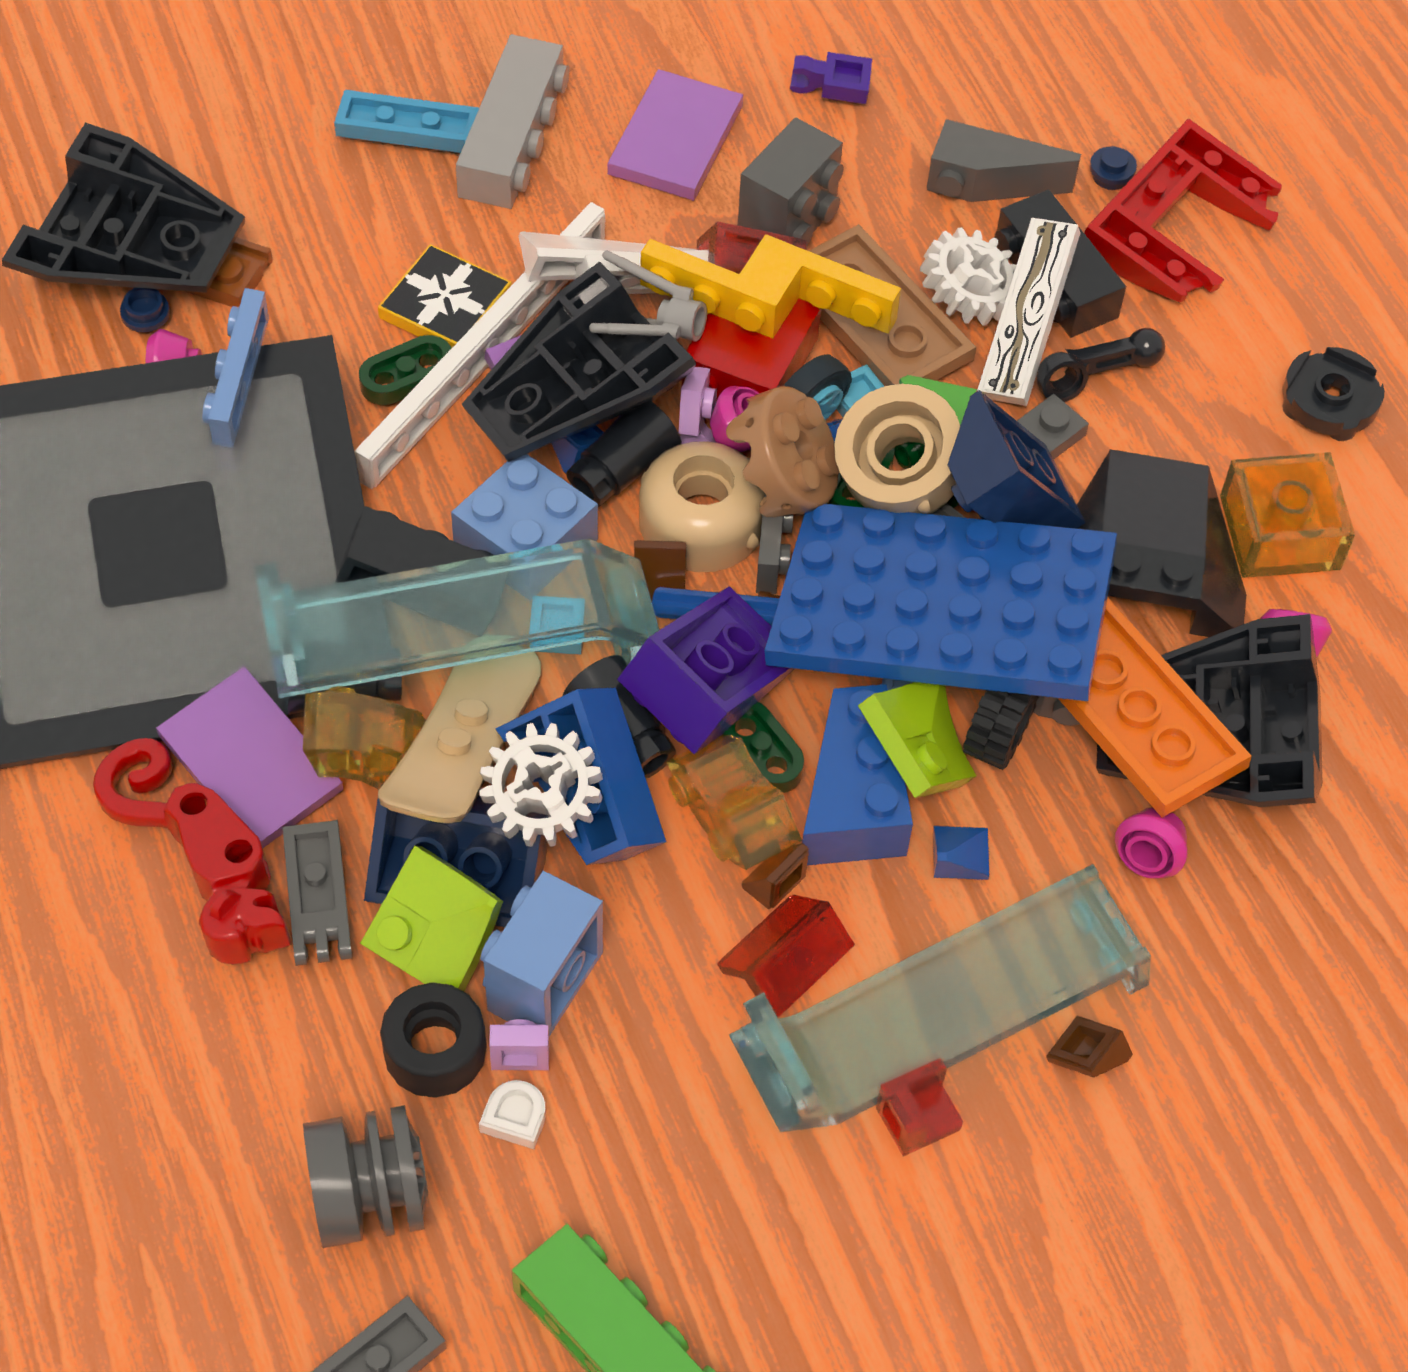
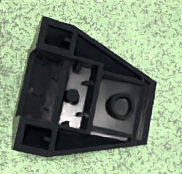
[2,122,245,293]
[462,261,696,462]
[1077,449,1247,637]
[1096,614,1323,807]

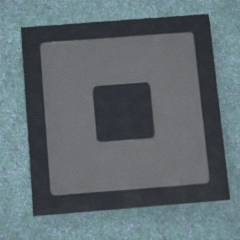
[0,335,392,769]

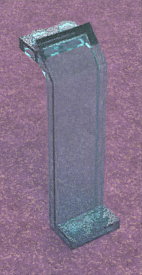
[254,539,659,698]
[729,864,1151,1132]

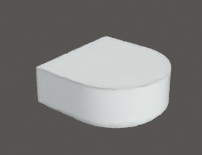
[479,1080,546,1149]

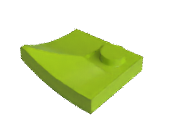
[858,682,976,798]
[360,846,503,992]

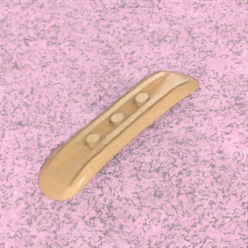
[378,637,541,824]

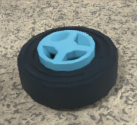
[783,354,852,420]

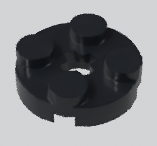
[1282,347,1385,441]

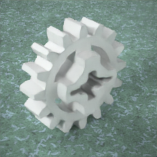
[920,228,1017,326]
[479,723,603,847]

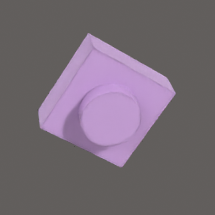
[489,1019,549,1070]

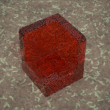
[876,1058,963,1157]

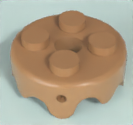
[726,386,840,517]

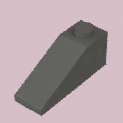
[927,119,1081,202]

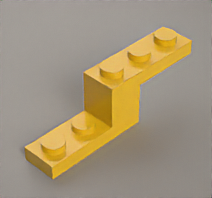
[640,234,901,338]

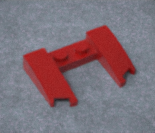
[1084,118,1282,302]

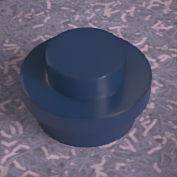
[1090,146,1137,190]
[120,288,170,332]

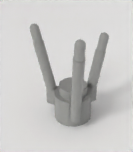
[589,250,707,341]

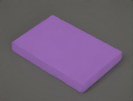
[608,69,743,200]
[156,666,343,848]

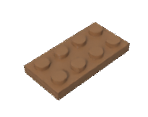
[809,224,976,386]

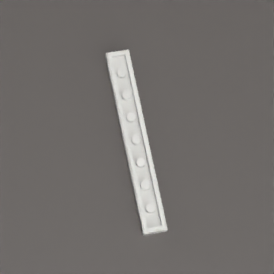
[354,202,605,489]

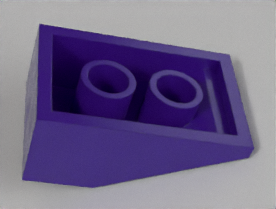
[617,586,795,754]

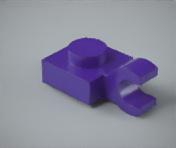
[790,52,872,104]

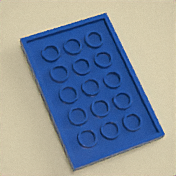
[764,504,1117,701]

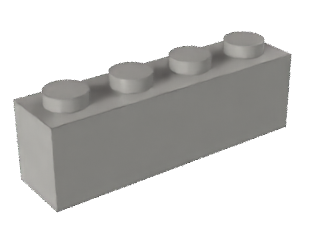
[456,34,570,209]

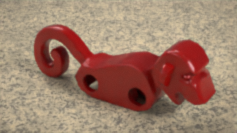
[93,738,291,965]

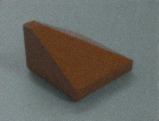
[1046,1016,1133,1078]

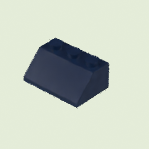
[947,390,1086,529]
[364,795,549,927]

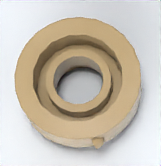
[834,384,960,514]
[639,441,765,572]

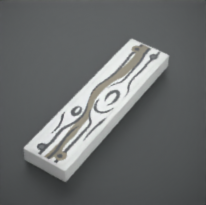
[977,218,1081,406]

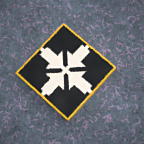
[378,244,512,348]

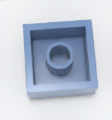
[451,454,598,603]
[480,871,603,1036]

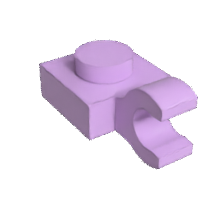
[678,367,717,444]

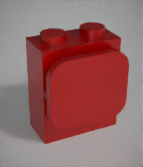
[682,298,821,402]

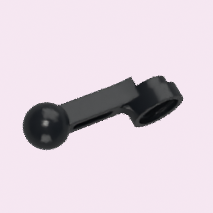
[1037,328,1165,402]

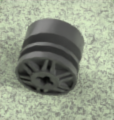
[303,1105,428,1248]

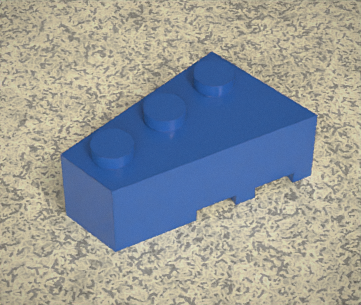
[802,684,913,866]
[495,688,666,865]

